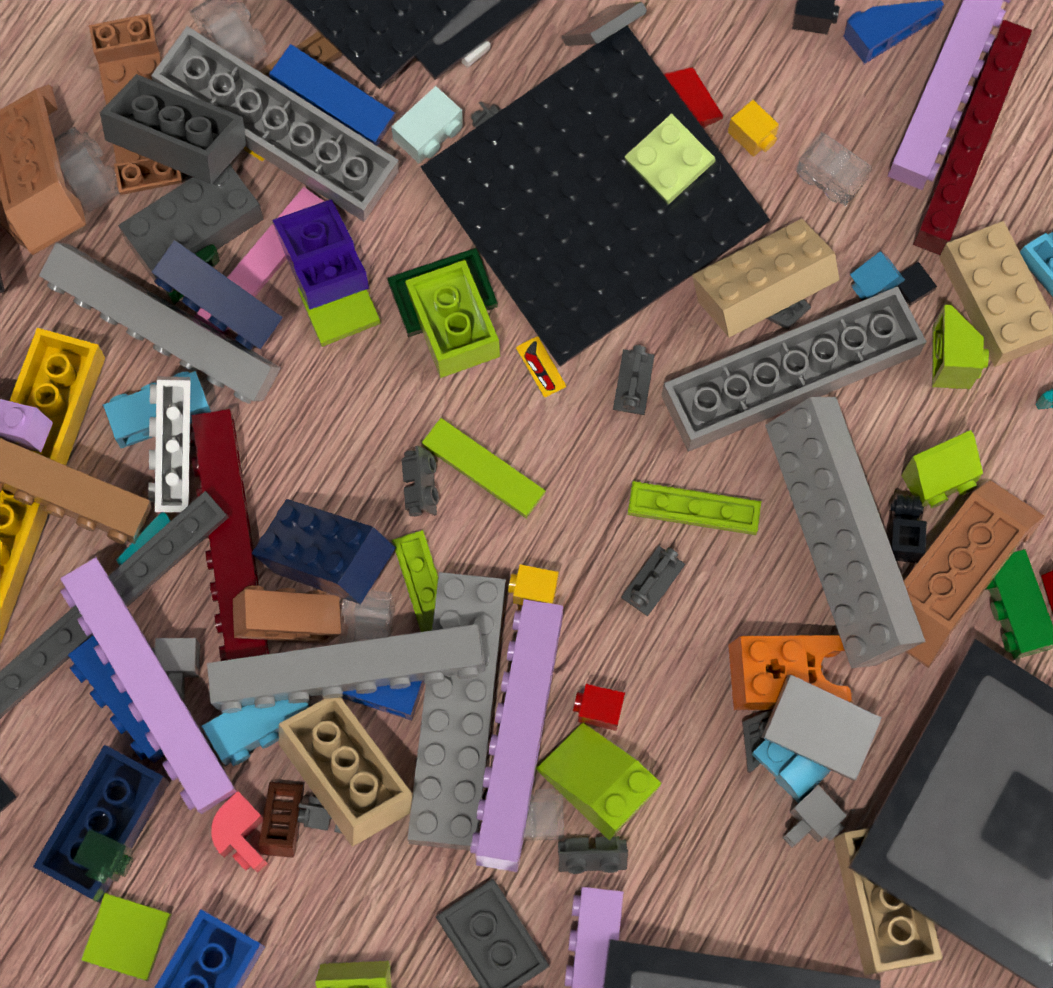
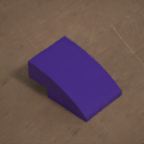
[272,199,369,310]

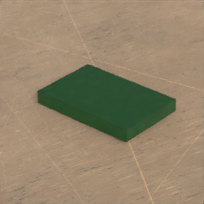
[387,248,498,337]

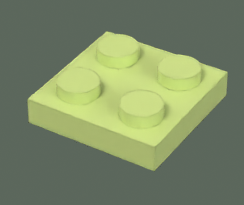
[625,113,715,205]

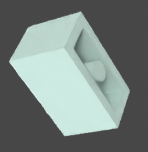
[391,86,463,164]

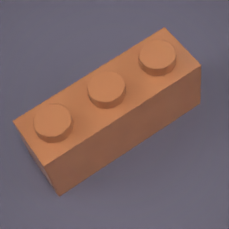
[233,586,341,643]

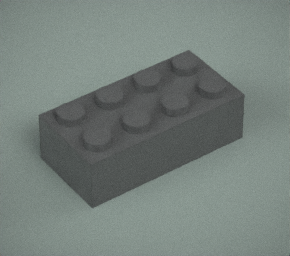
[100,74,246,184]
[118,164,264,287]

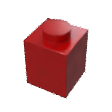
[573,684,625,731]

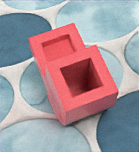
[211,791,268,873]

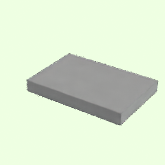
[761,675,882,780]

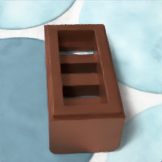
[259,782,303,858]

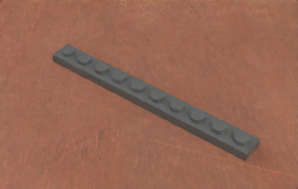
[0,491,229,719]

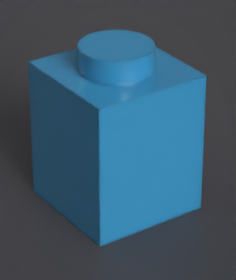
[850,251,905,300]

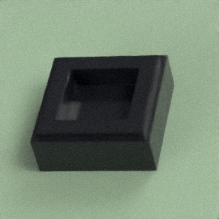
[896,262,937,306]

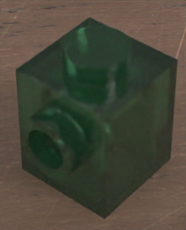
[74,829,134,884]

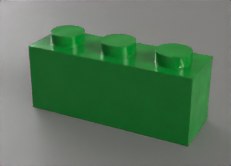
[985,549,1053,660]

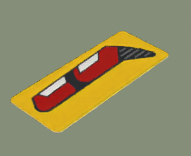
[516,337,566,397]

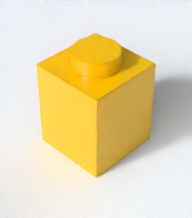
[728,100,779,157]
[508,564,559,605]

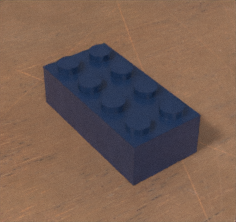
[152,240,283,350]
[252,499,396,605]
[33,744,170,903]

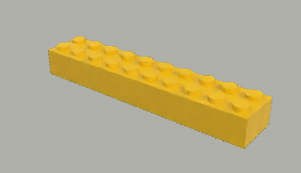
[0,328,105,644]

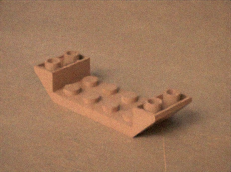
[89,13,183,195]
[0,84,86,255]
[904,480,1045,668]

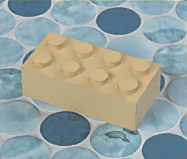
[692,219,839,338]
[939,221,1053,367]
[279,697,412,847]
[833,828,943,976]

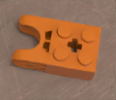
[728,635,852,710]

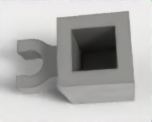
[152,638,201,700]
[783,785,847,848]

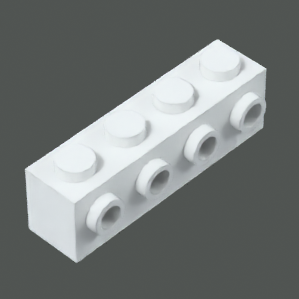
[148,376,190,512]

